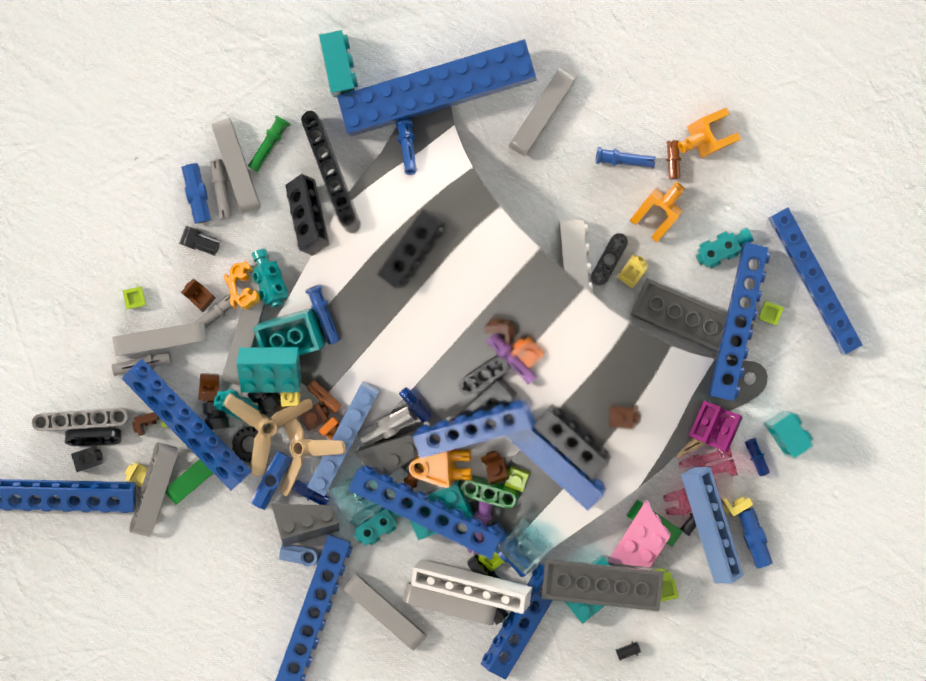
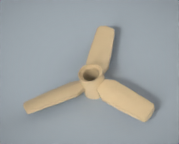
[224,394,313,476]
[276,403,346,496]

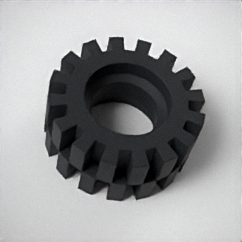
[232,427,258,462]

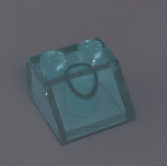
[329,477,383,527]
[497,517,553,575]

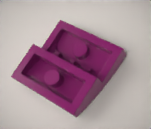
[688,401,743,453]

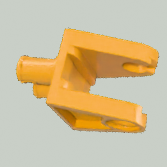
[678,107,741,158]
[629,182,685,243]
[409,449,473,488]

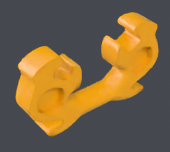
[224,261,260,310]

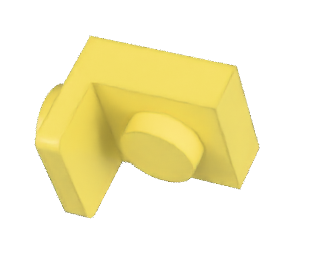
[617,254,648,289]
[280,392,301,407]
[125,462,148,487]
[721,496,753,517]

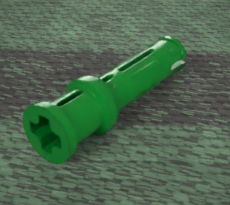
[247,115,291,172]

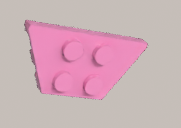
[608,500,671,567]

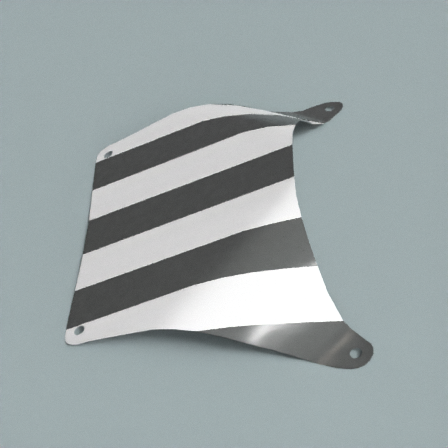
[277,107,768,571]

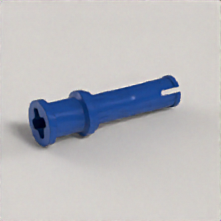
[396,118,417,175]
[595,147,656,169]
[305,284,340,345]

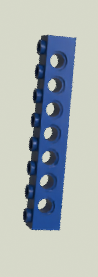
[768,207,863,355]
[709,242,770,401]
[121,359,252,491]
[348,465,503,559]
[0,479,136,513]
[275,534,353,681]

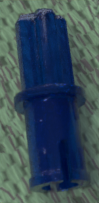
[399,387,432,423]
[744,437,770,477]
[292,480,330,505]

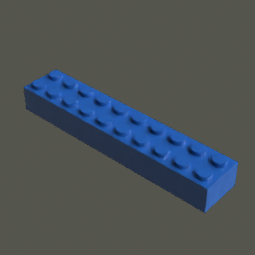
[337,39,537,137]

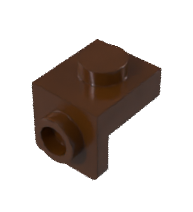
[181,278,216,312]
[484,318,516,344]
[198,373,220,402]
[610,405,641,429]

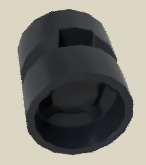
[247,393,281,415]
[202,402,230,430]

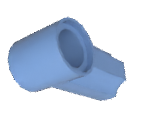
[279,544,320,567]

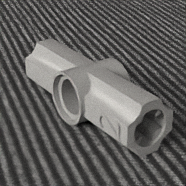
[358,405,417,447]

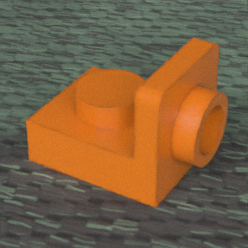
[511,336,544,368]
[319,416,341,440]

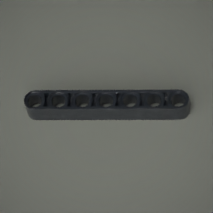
[301,111,361,233]

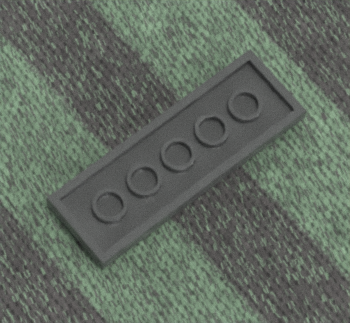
[631,278,754,359]
[541,558,664,611]

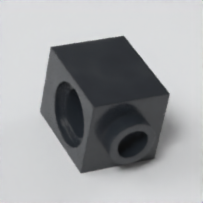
[71,446,103,472]

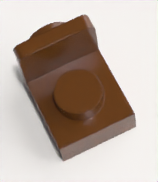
[299,403,330,431]
[132,412,160,436]
[481,451,510,485]

